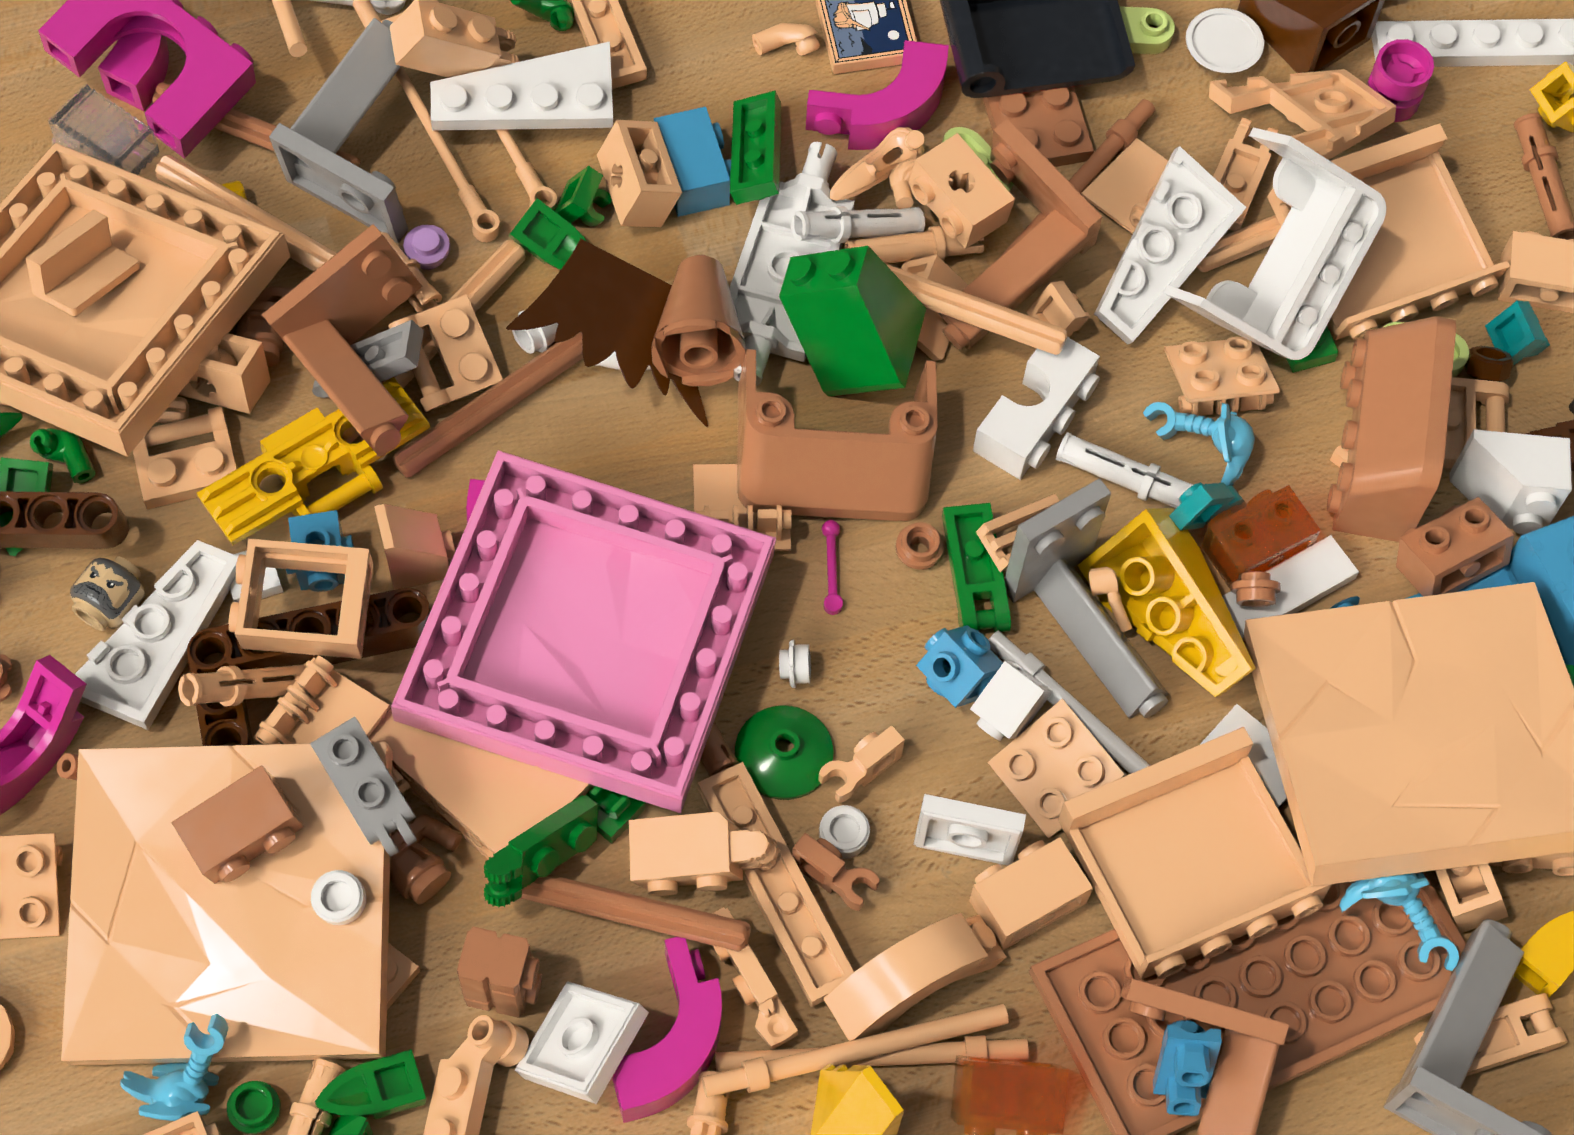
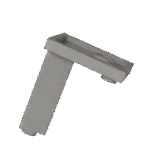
[269,18,408,243]
[1004,478,1168,719]
[1383,919,1552,1135]

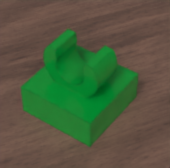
[555,166,612,227]
[586,786,646,844]

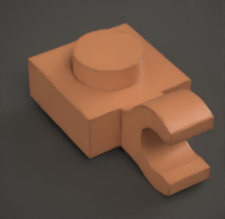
[792,833,880,911]

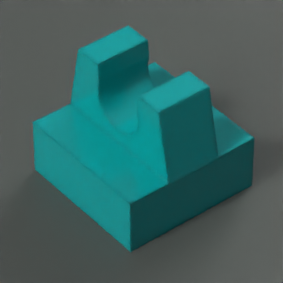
[1485,300,1550,365]

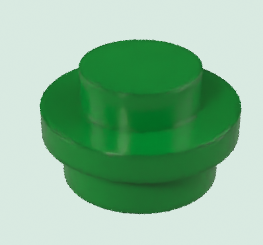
[227,1081,281,1135]

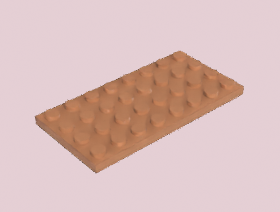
[1029,846,1466,1135]

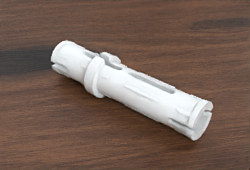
[791,206,925,243]
[1056,432,1193,508]

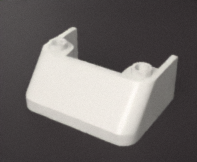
[1164,127,1386,360]

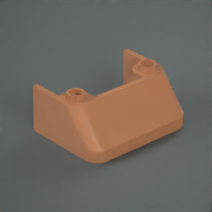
[737,349,938,521]

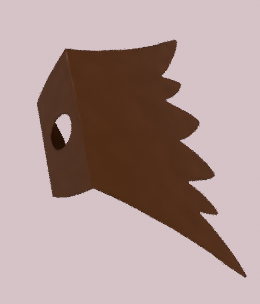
[506,238,708,427]

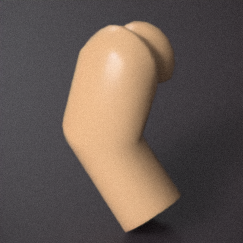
[752,22,820,56]

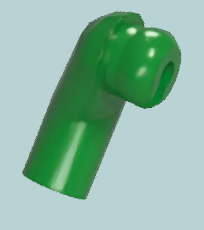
[510,0,574,31]
[30,428,96,484]

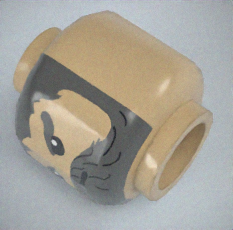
[70,556,145,631]

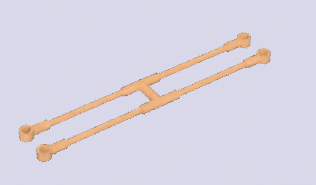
[352,0,557,242]

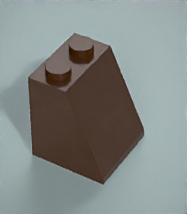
[1237,0,1385,73]

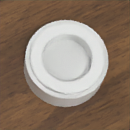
[819,805,870,859]
[311,870,366,925]

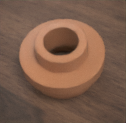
[896,522,944,569]
[1231,572,1281,607]

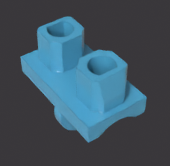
[1153,1020,1222,1116]

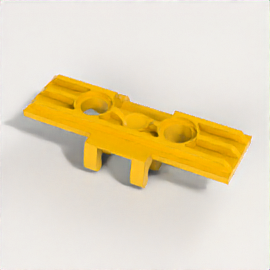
[196,377,430,546]

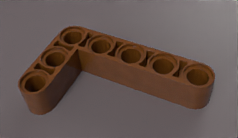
[0,491,129,549]
[187,588,431,746]

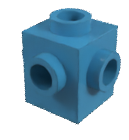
[286,510,354,592]
[916,625,1003,708]

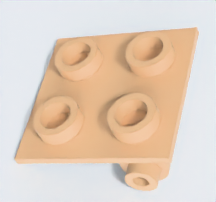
[1081,138,1168,234]
[1164,336,1280,416]
[693,464,792,551]
[253,655,391,745]
[987,699,1125,839]
[0,833,63,939]

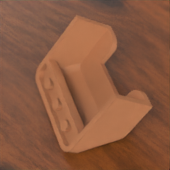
[1327,316,1456,542]

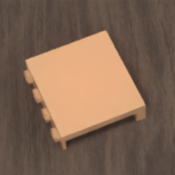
[1267,123,1510,340]
[368,708,594,860]
[1058,727,1332,980]

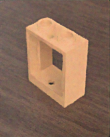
[229,538,374,659]

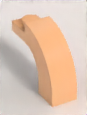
[824,913,1006,1041]

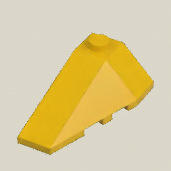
[1078,508,1256,697]
[810,1064,904,1135]

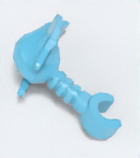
[1143,402,1255,486]
[1339,873,1459,971]
[120,1013,228,1121]

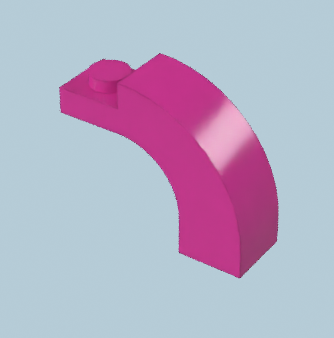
[98,32,169,111]
[805,40,949,150]
[0,655,87,815]
[612,937,722,1123]

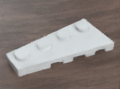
[1094,146,1247,345]

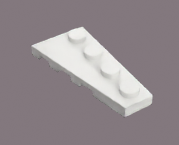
[430,41,613,130]
[75,540,238,730]

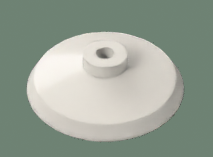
[1186,8,1264,73]

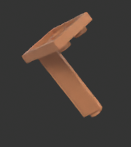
[938,118,1102,350]
[262,224,423,457]
[1120,976,1289,1135]

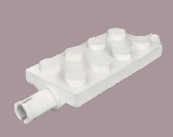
[730,142,855,386]

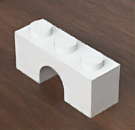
[973,337,1100,480]

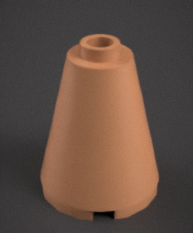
[651,255,746,386]

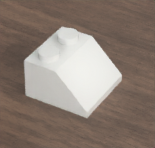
[1450,429,1572,534]

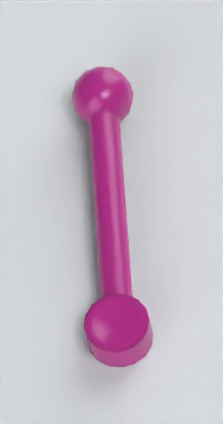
[821,520,843,615]

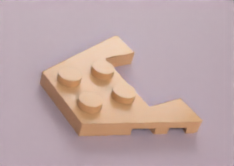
[1209,69,1396,160]

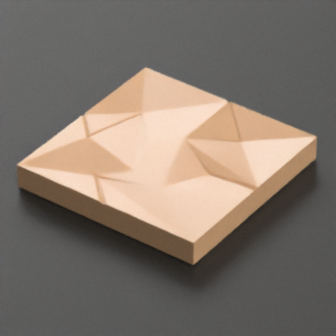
[0,143,290,457]
[1243,582,1574,887]
[61,742,393,1065]

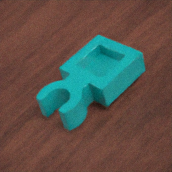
[1169,482,1244,531]

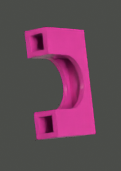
[38,0,256,159]

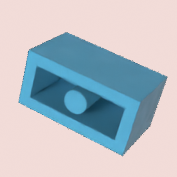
[654,107,731,217]

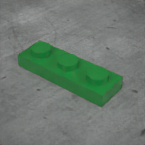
[730,90,781,205]

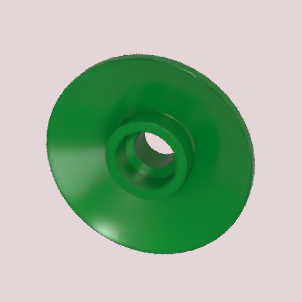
[735,705,834,800]

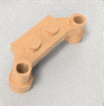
[423,1015,529,1135]

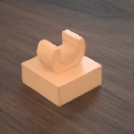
[1026,281,1091,337]

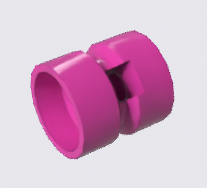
[1366,39,1434,122]

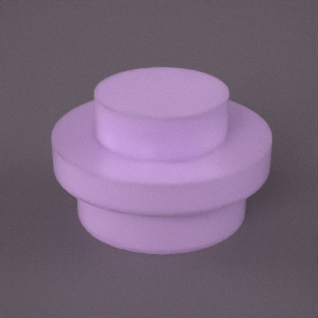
[403,225,450,270]

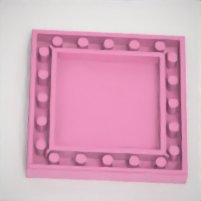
[391,450,776,814]

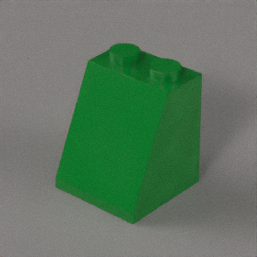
[779,245,927,396]

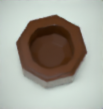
[1464,345,1513,382]

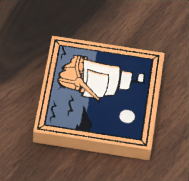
[816,0,917,74]

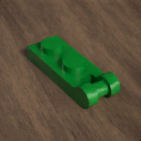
[942,503,1011,632]

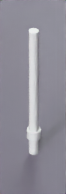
[988,630,1151,774]

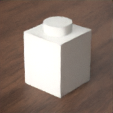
[970,661,1053,741]

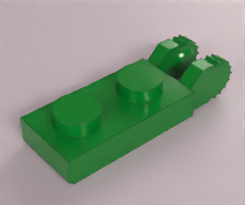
[484,795,598,908]

